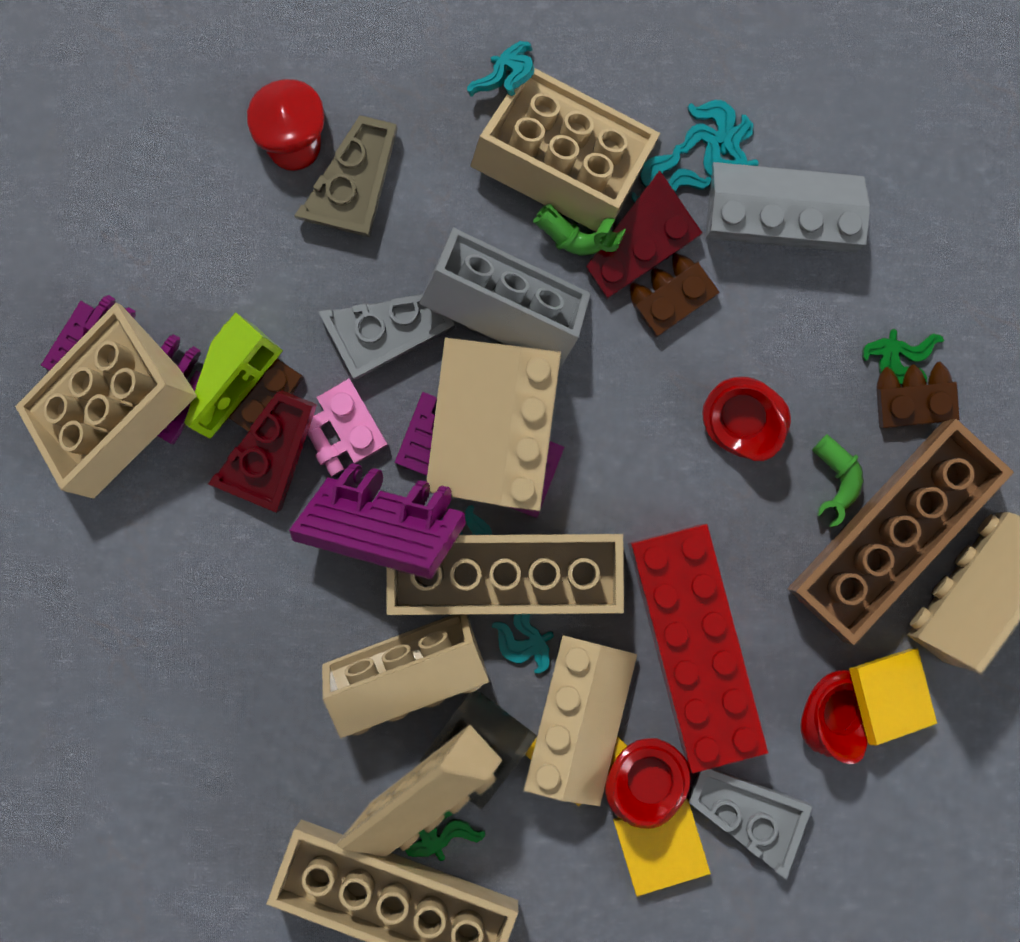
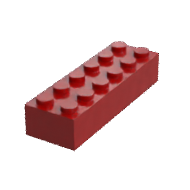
[628,524,768,773]

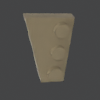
[294,115,398,237]

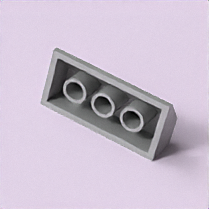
[705,162,870,253]
[419,227,590,369]

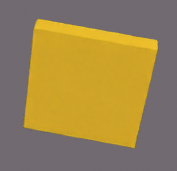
[849,648,937,745]
[613,797,711,896]

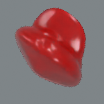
[247,79,324,171]
[702,376,791,461]
[800,670,868,764]
[605,738,691,829]

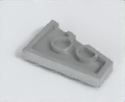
[318,294,456,380]
[688,768,813,880]

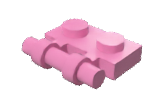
[307,378,388,477]

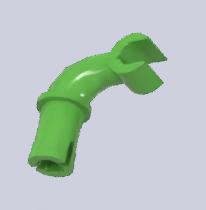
[533,204,626,256]
[812,434,864,527]

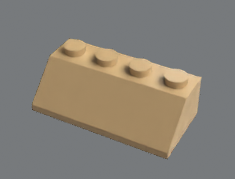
[322,614,489,739]
[524,635,637,806]
[337,725,502,857]

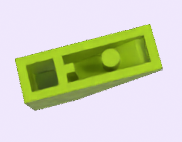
[184,312,283,439]

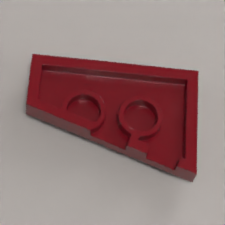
[586,170,703,299]
[208,390,317,513]

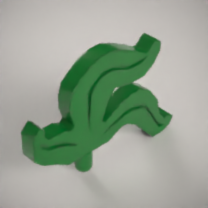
[862,329,944,384]
[405,810,485,861]

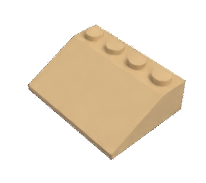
[470,68,661,232]
[15,303,197,499]
[427,338,561,511]
[907,512,1020,674]

